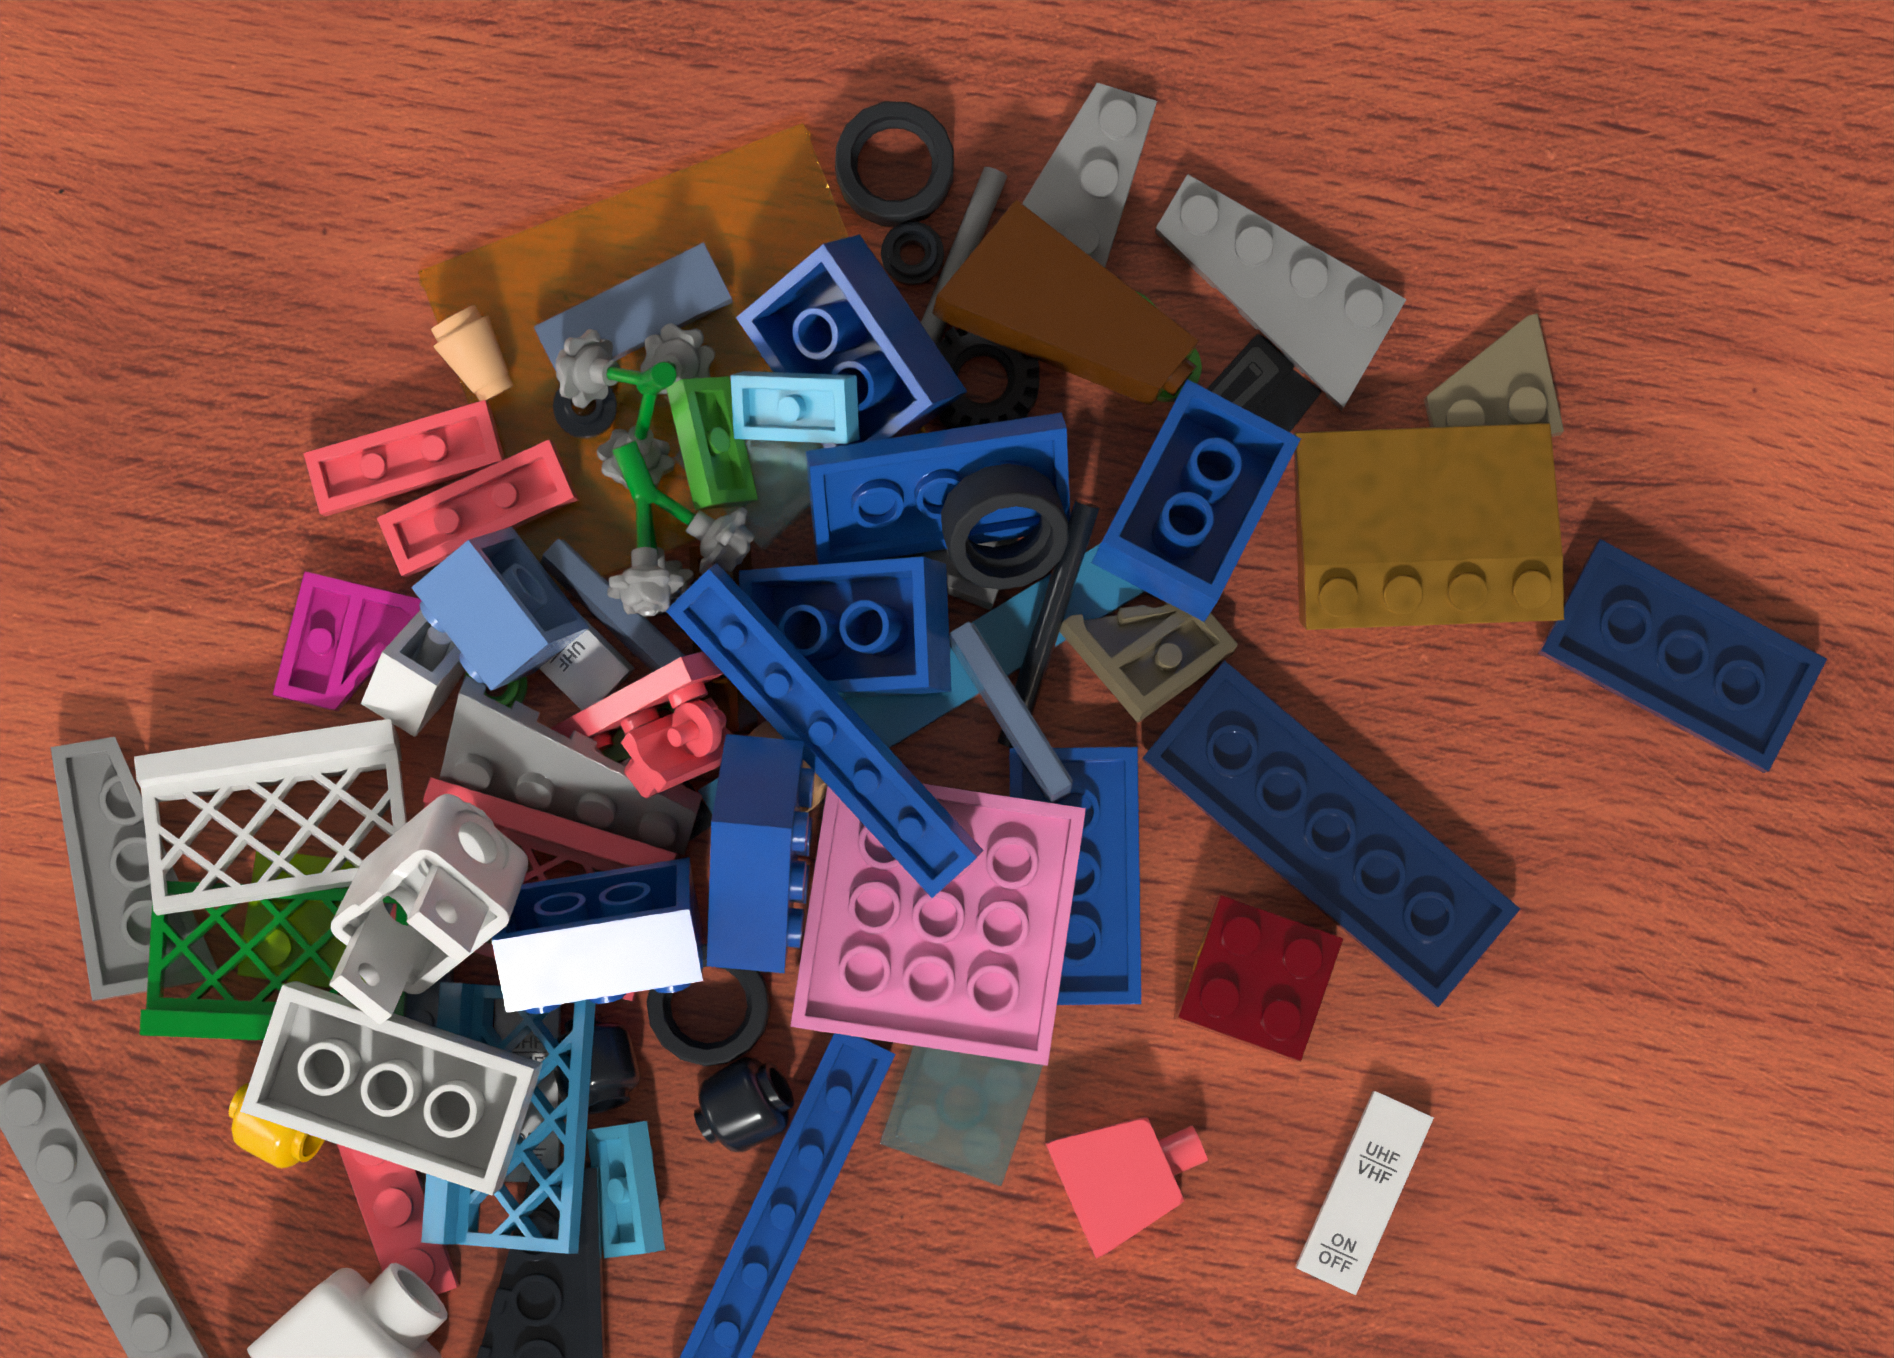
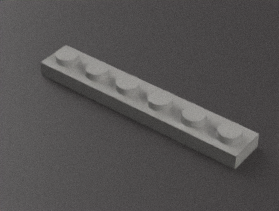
[0,1063,209,1358]

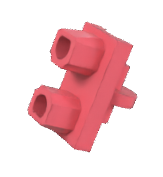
[621,697,734,799]

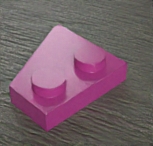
[273,571,421,712]

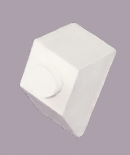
[361,610,465,737]

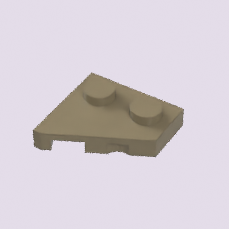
[1424,313,1564,437]
[1060,603,1238,723]

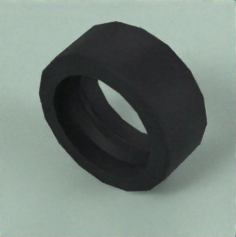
[835,101,954,227]
[941,463,1069,590]
[646,943,771,1066]

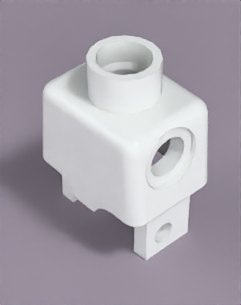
[329,794,528,1025]
[247,1263,448,1358]

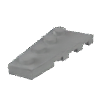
[1022,83,1157,268]
[1155,174,1407,411]
[439,676,703,855]
[50,737,218,1001]

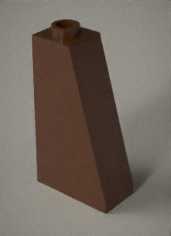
[932,199,1199,406]

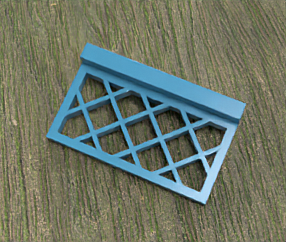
[421,982,596,1254]

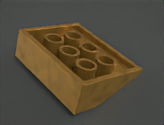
[1294,423,1564,630]

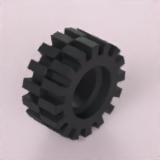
[935,327,1040,428]

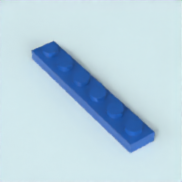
[666,563,984,898]
[680,1033,896,1358]

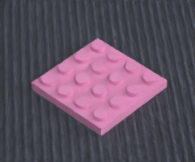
[790,784,1086,1066]

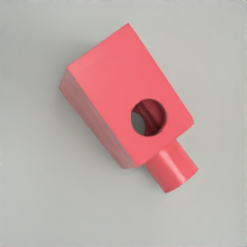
[1045,1117,1208,1258]

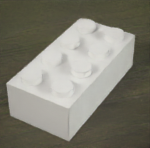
[240,981,543,1195]

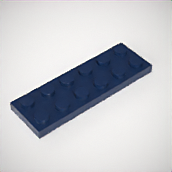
[1141,661,1520,1008]

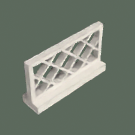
[134,719,407,915]

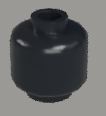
[553,1014,640,1114]
[694,1057,794,1153]

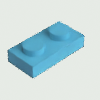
[730,371,859,444]
[587,1121,665,1258]

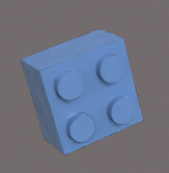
[411,527,590,691]

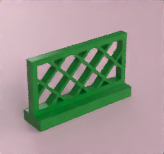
[139,881,409,1041]

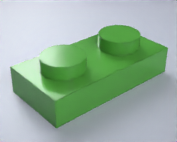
[666,376,758,511]

